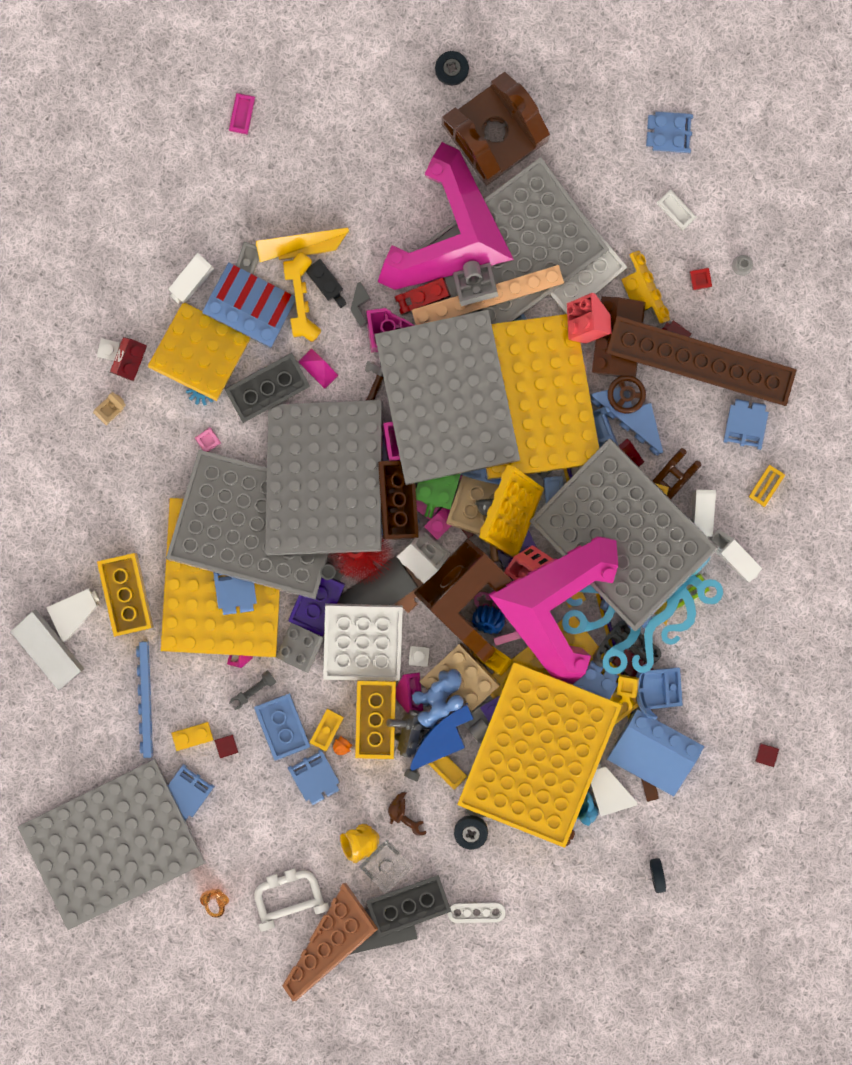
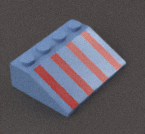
[202,262,296,348]

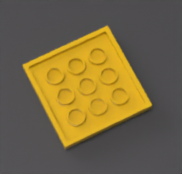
[148,303,251,401]
[479,464,544,558]

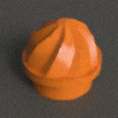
[333,736,352,755]

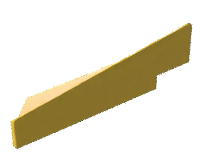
[256,228,349,263]

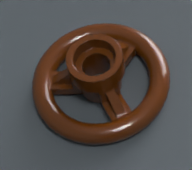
[608,375,646,414]

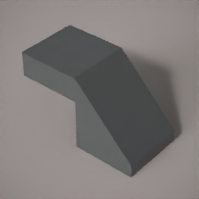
[351,282,371,328]

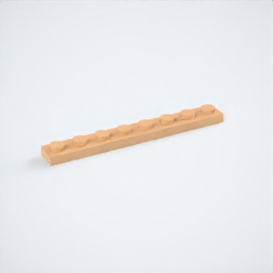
[412,265,564,325]

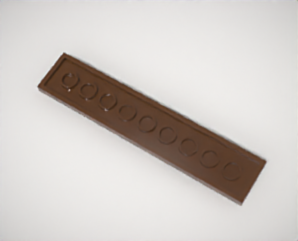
[605,316,797,406]

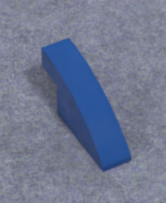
[410,702,473,771]

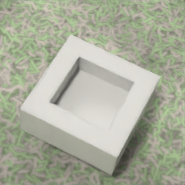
[97,338,120,361]
[409,646,429,667]

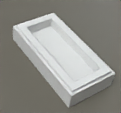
[657,189,697,231]

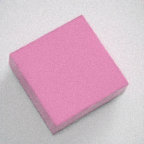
[195,427,221,452]

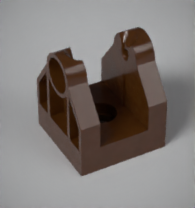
[441,72,550,186]
[414,538,512,663]

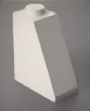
[168,253,215,303]
[692,490,716,537]
[710,529,762,582]
[46,588,100,642]
[590,763,638,816]

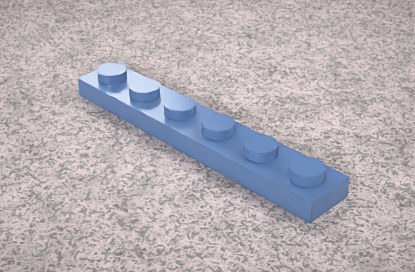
[136,641,153,758]

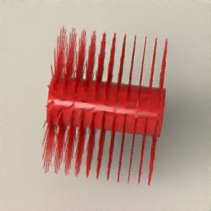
[328,538,393,584]

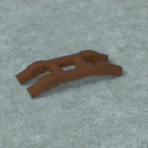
[652,448,701,500]

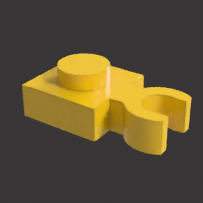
[617,675,639,710]

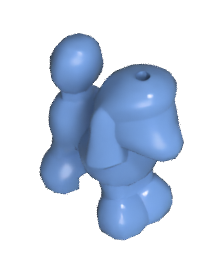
[412,669,464,728]

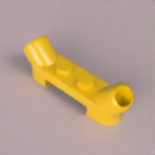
[283,252,321,342]

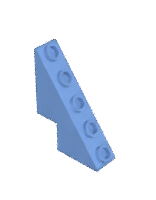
[590,385,663,456]

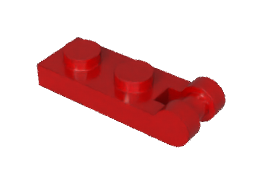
[394,278,451,315]

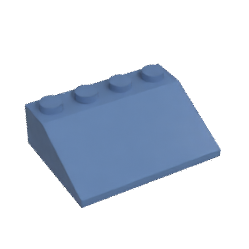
[606,709,705,796]

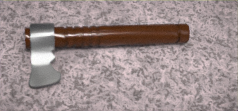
[365,361,384,401]

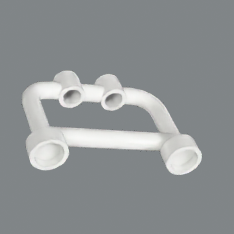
[254,868,330,932]

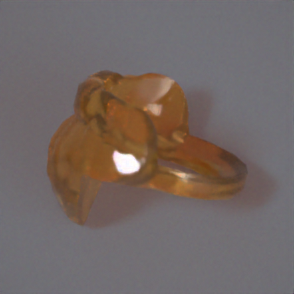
[200,889,229,918]

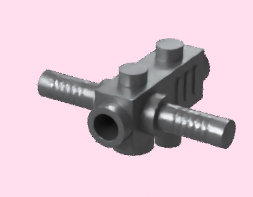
[386,710,431,757]

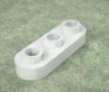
[448,902,506,923]

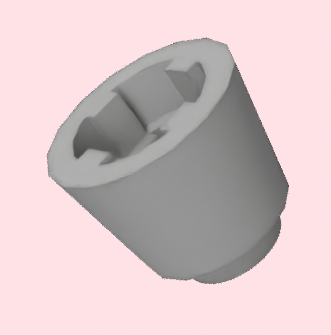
[732,255,753,276]

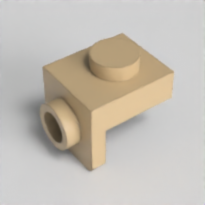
[93,392,126,426]

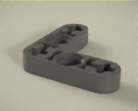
[593,621,661,667]

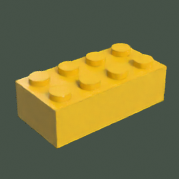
[97,553,154,637]
[355,680,396,759]

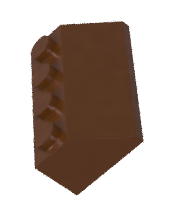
[592,296,646,377]
[378,461,419,540]

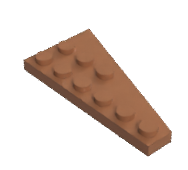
[282,883,378,1001]

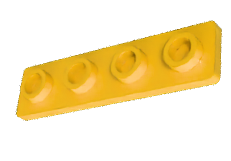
[621,251,670,324]

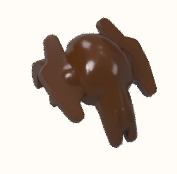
[388,792,427,836]

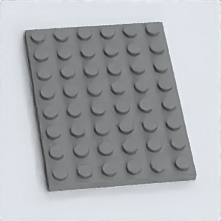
[417,157,609,324]
[375,310,520,485]
[265,400,383,555]
[530,438,718,631]
[166,450,329,600]
[18,759,206,930]

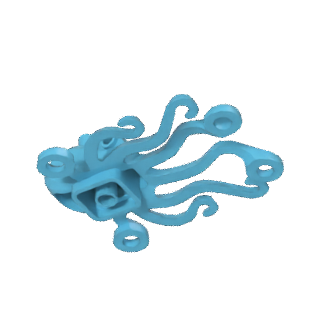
[562,556,723,675]

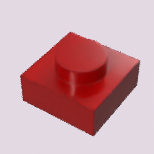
[689,268,712,291]

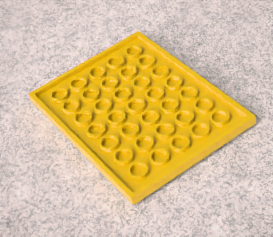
[486,314,599,480]
[161,498,280,657]
[457,662,622,848]

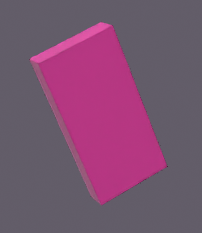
[229,93,255,135]

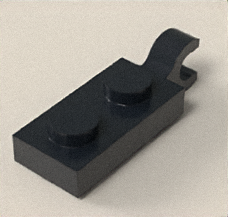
[306,259,347,308]

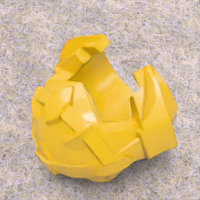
[340,824,380,863]

